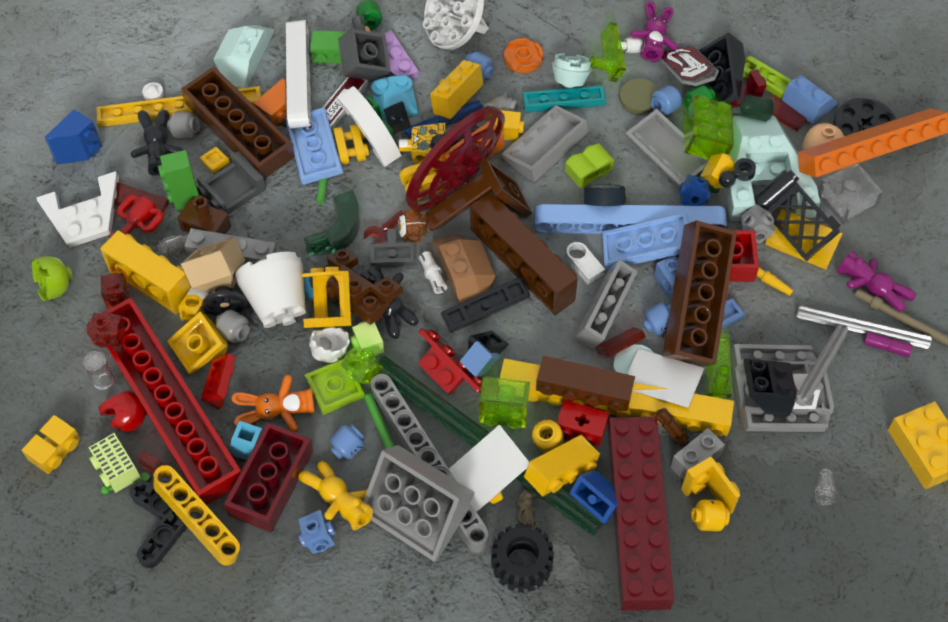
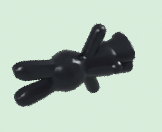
[131,110,183,175]
[360,266,419,339]

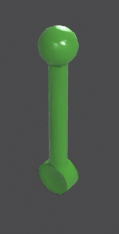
[101,472,151,495]

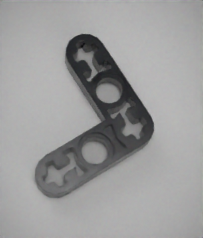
[130,481,191,568]

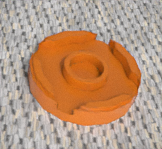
[503,38,543,73]

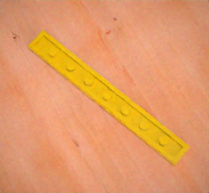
[96,86,261,127]

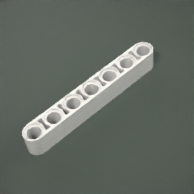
[286,20,311,129]

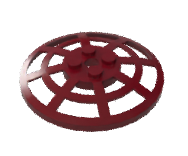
[406,106,505,212]

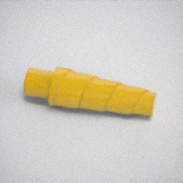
[757,267,794,296]

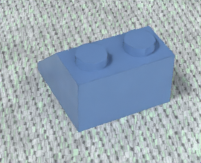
[781,74,839,124]

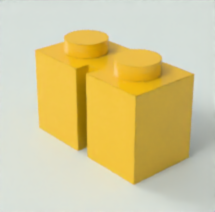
[21,415,81,475]

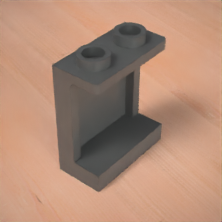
[197,151,266,214]

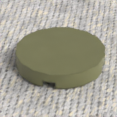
[619,78,659,115]

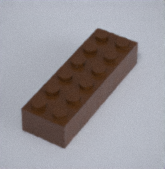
[181,66,295,179]
[470,192,578,316]
[662,220,737,367]

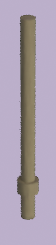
[855,289,948,346]

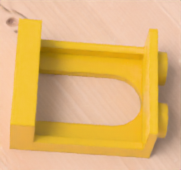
[301,267,351,328]

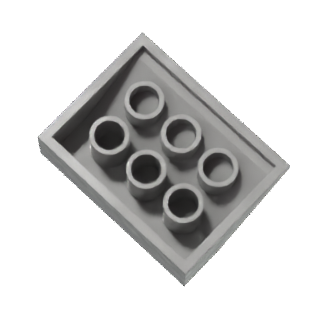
[363,445,475,562]

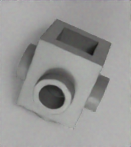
[741,204,775,244]

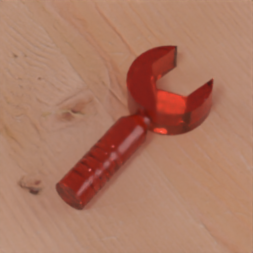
[363,210,406,244]

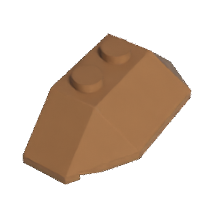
[432,234,495,304]

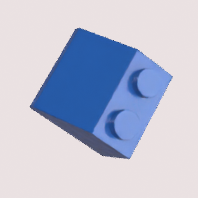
[45,109,102,164]

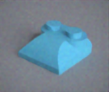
[371,75,419,121]

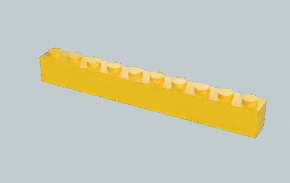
[498,359,734,436]

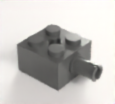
[338,16,391,81]

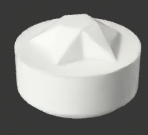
[142,82,164,100]

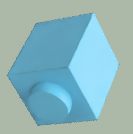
[229,421,262,460]

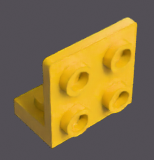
[681,457,740,514]

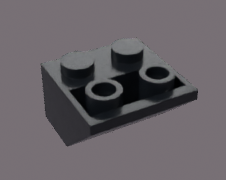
[743,358,797,416]

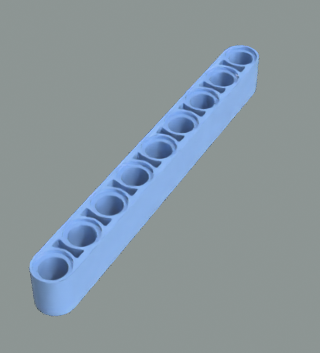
[534,204,727,234]

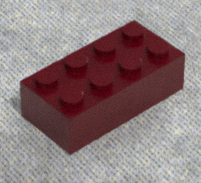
[224,422,313,533]

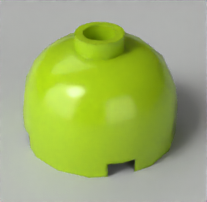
[32,256,72,301]

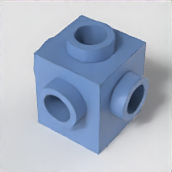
[298,510,336,554]

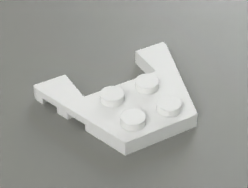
[37,171,119,248]

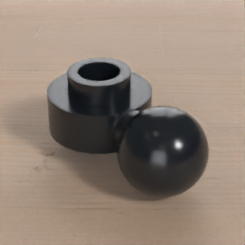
[719,158,756,188]

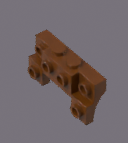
[311,248,403,325]

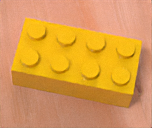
[100,231,191,315]

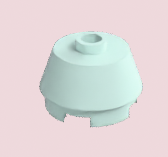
[552,53,592,88]

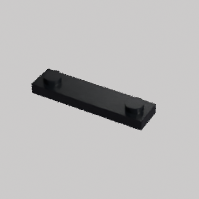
[441,276,530,334]

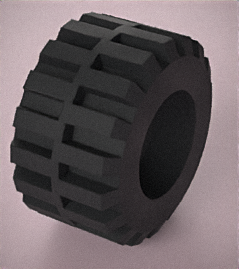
[491,523,554,593]

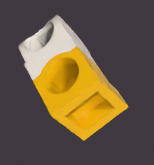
[178,288,213,322]

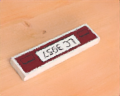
[305,77,368,130]

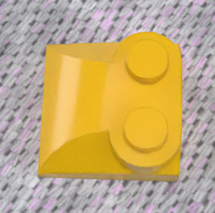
[167,311,228,374]

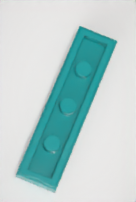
[522,85,606,112]

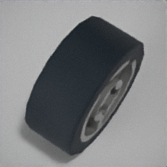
[584,184,625,206]

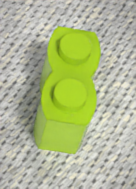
[565,143,615,188]

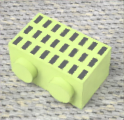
[88,433,141,493]

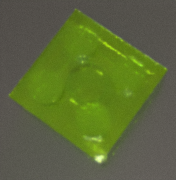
[479,377,530,429]

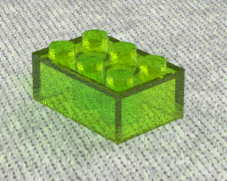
[683,94,734,159]

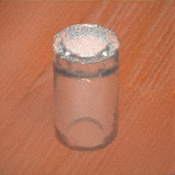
[83,351,115,389]

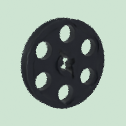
[833,98,896,136]

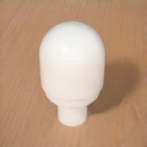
[616,37,644,54]

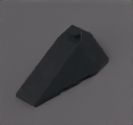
[699,32,745,107]

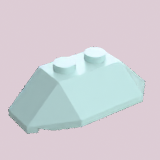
[214,25,274,89]

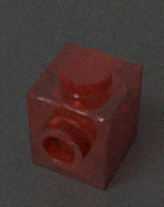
[101,273,129,309]

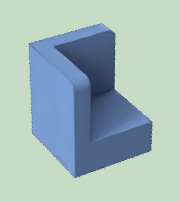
[460,342,501,377]

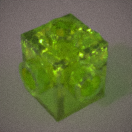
[341,347,383,384]

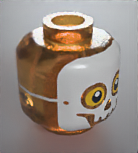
[398,210,427,243]

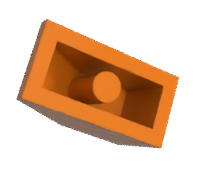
[254,78,287,127]

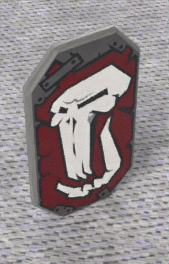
[660,45,719,86]

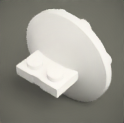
[423,0,489,50]

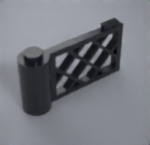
[754,169,841,261]

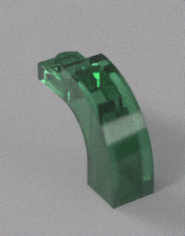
[304,190,360,256]

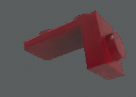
[723,69,766,110]

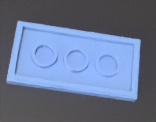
[285,107,343,185]
[602,213,689,270]

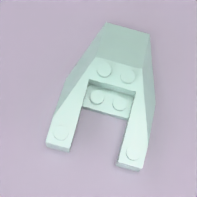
[724,114,820,222]

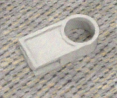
[566,242,605,285]

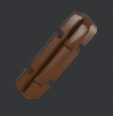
[655,408,689,446]

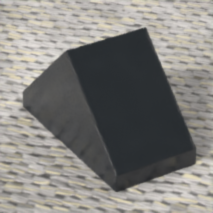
[468,331,508,354]

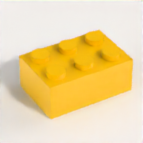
[888,401,948,490]

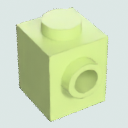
[350,321,384,360]

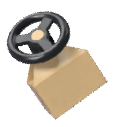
[181,236,247,316]

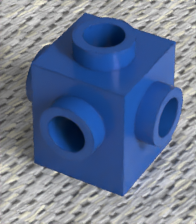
[678,174,711,206]

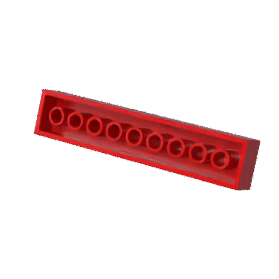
[90,298,241,505]

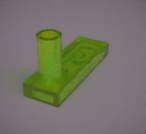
[589,22,626,82]
[706,333,732,398]

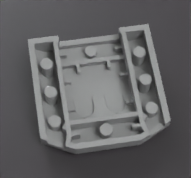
[730,344,834,432]

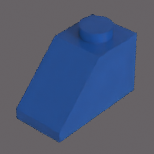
[569,470,618,524]

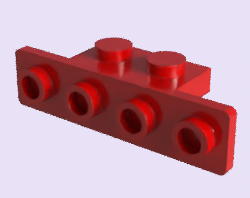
[418,328,489,395]

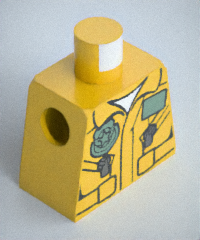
[399,123,446,164]

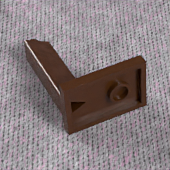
[425,158,532,231]

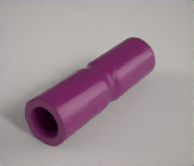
[864,331,913,358]

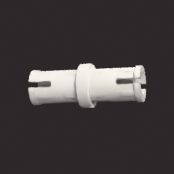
[419,251,447,294]

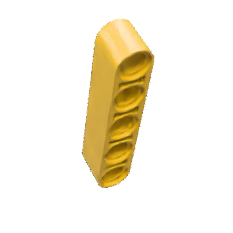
[153,465,240,566]

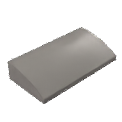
[501,105,589,182]
[625,109,710,187]

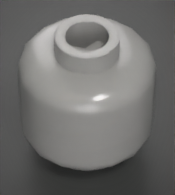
[167,112,200,139]
[215,310,250,343]

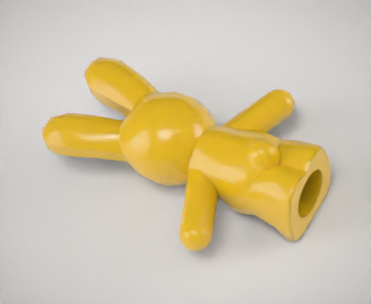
[298,461,373,530]

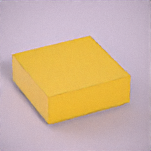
[199,146,230,174]

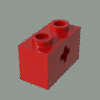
[557,400,609,447]

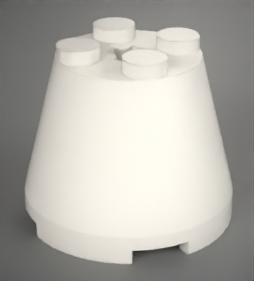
[235,252,306,328]

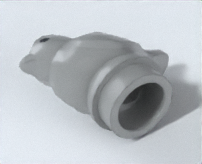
[484,92,519,112]

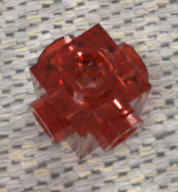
[86,312,126,347]

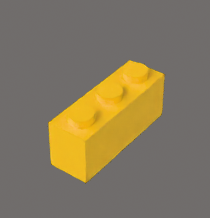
[430,60,483,119]
[524,435,600,497]

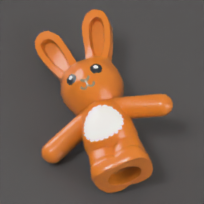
[232,374,315,432]

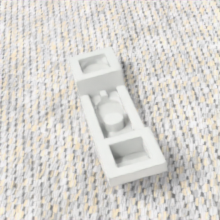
[336,86,402,167]

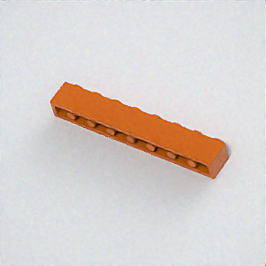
[798,108,948,177]

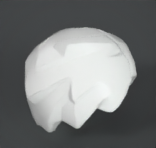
[309,327,350,363]

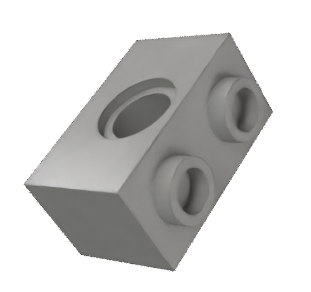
[670,428,725,481]

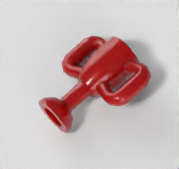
[108,194,164,238]

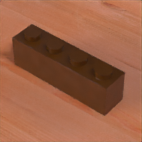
[536,356,635,411]

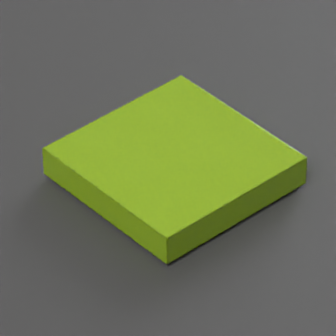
[305,357,365,415]

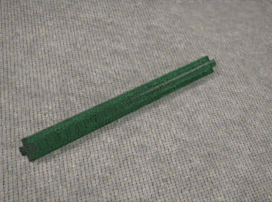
[373,355,603,536]

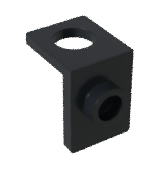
[384,101,411,134]

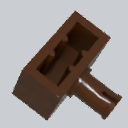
[177,196,231,234]

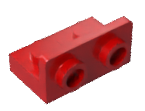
[201,353,236,409]

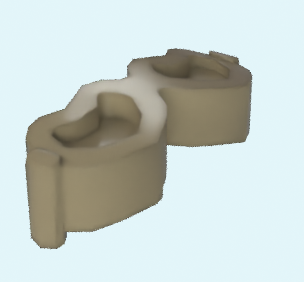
[517,490,535,527]

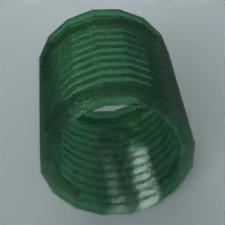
[740,94,774,122]

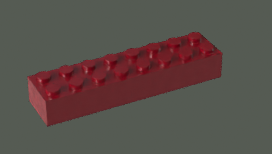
[608,417,674,611]

